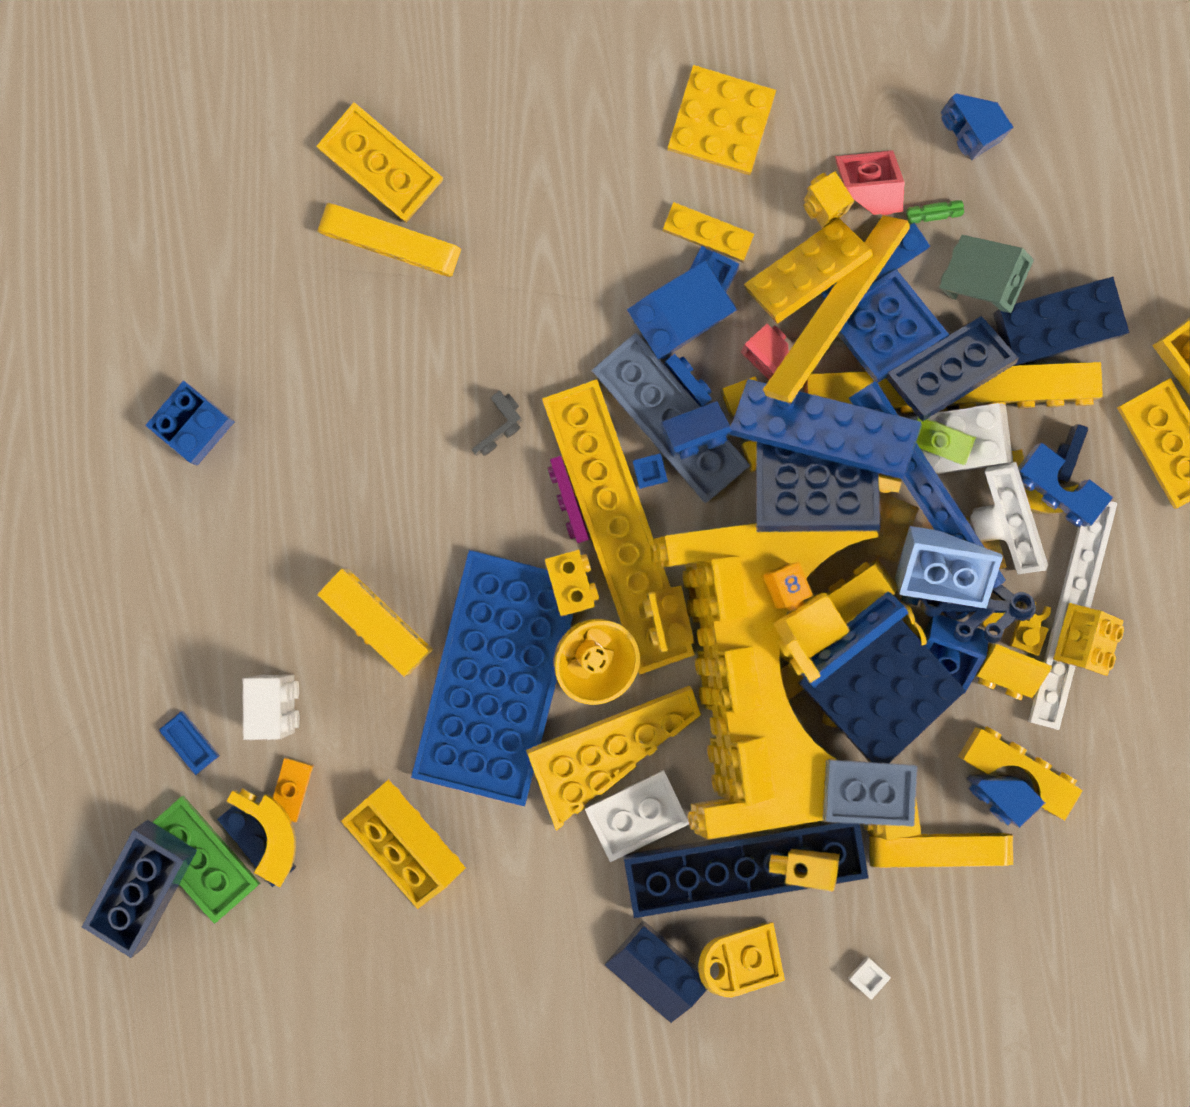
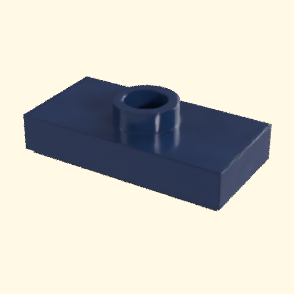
[1056,424,1089,484]

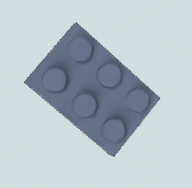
[823,760,917,827]

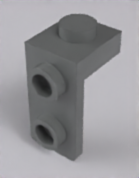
[471,390,522,456]

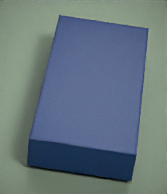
[159,711,220,775]

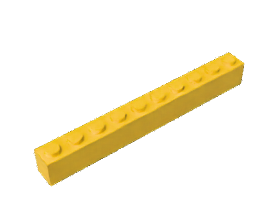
[804,362,1103,413]

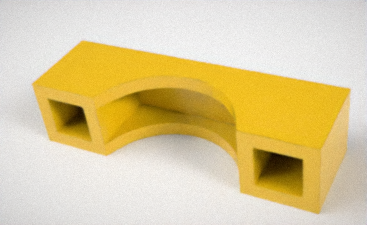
[958,726,1083,821]

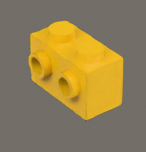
[803,171,854,229]
[545,550,599,616]

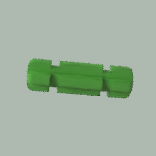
[906,200,964,224]

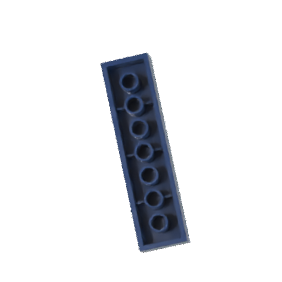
[623,821,869,919]

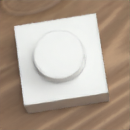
[848,956,891,1000]

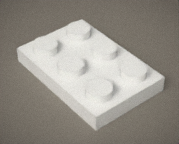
[585,770,689,862]

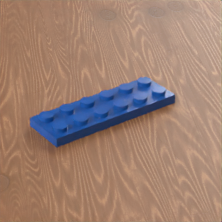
[730,379,921,479]

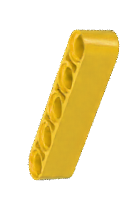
[317,203,461,277]
[869,833,1013,868]

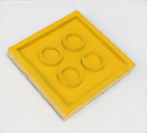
[667,65,776,175]

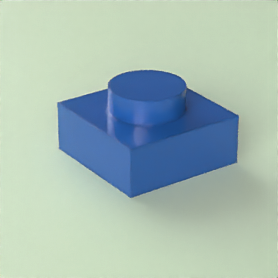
[632,453,668,490]

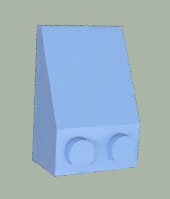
[895,526,1003,608]

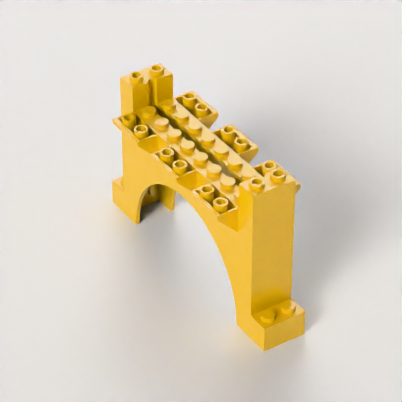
[650,523,921,840]

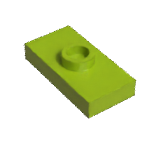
[916,417,976,465]

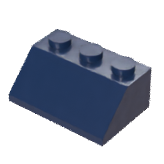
[605,920,707,1023]

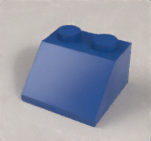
[924,614,988,694]

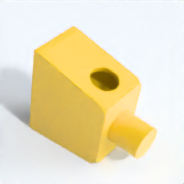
[769,849,839,892]

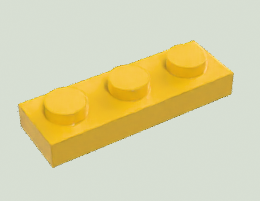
[662,202,754,263]

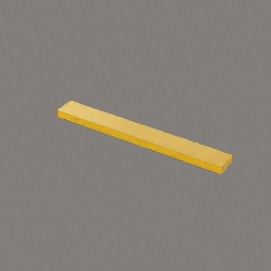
[763,215,910,403]

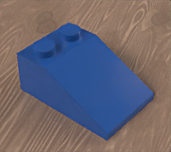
[627,261,737,359]

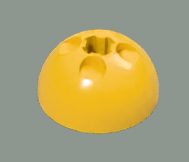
[554,619,640,705]

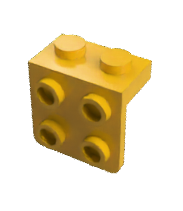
[773,593,849,683]

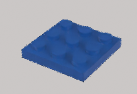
[837,269,949,383]

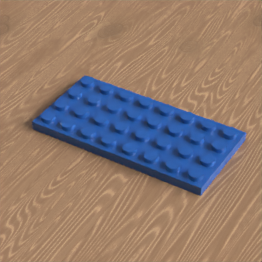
[411,550,574,807]

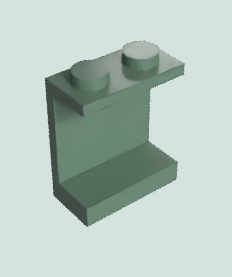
[939,234,1034,313]

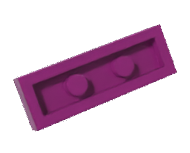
[547,456,590,543]

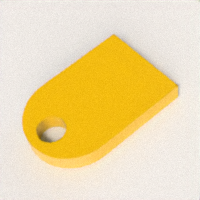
[698,922,785,997]

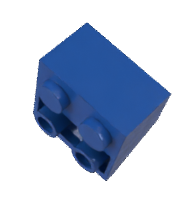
[941,93,1014,160]
[145,380,235,466]
[661,401,732,460]
[966,775,1045,828]

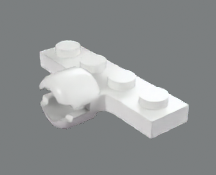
[970,462,1048,575]

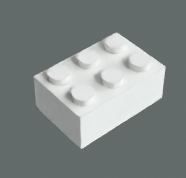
[911,403,1013,474]
[243,675,300,740]

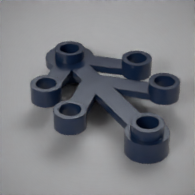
[920,585,1036,643]

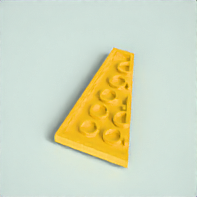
[526,686,701,831]

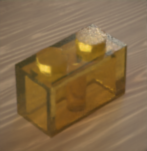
[865,497,919,563]

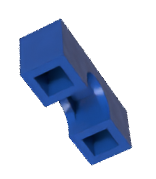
[1018,443,1113,527]

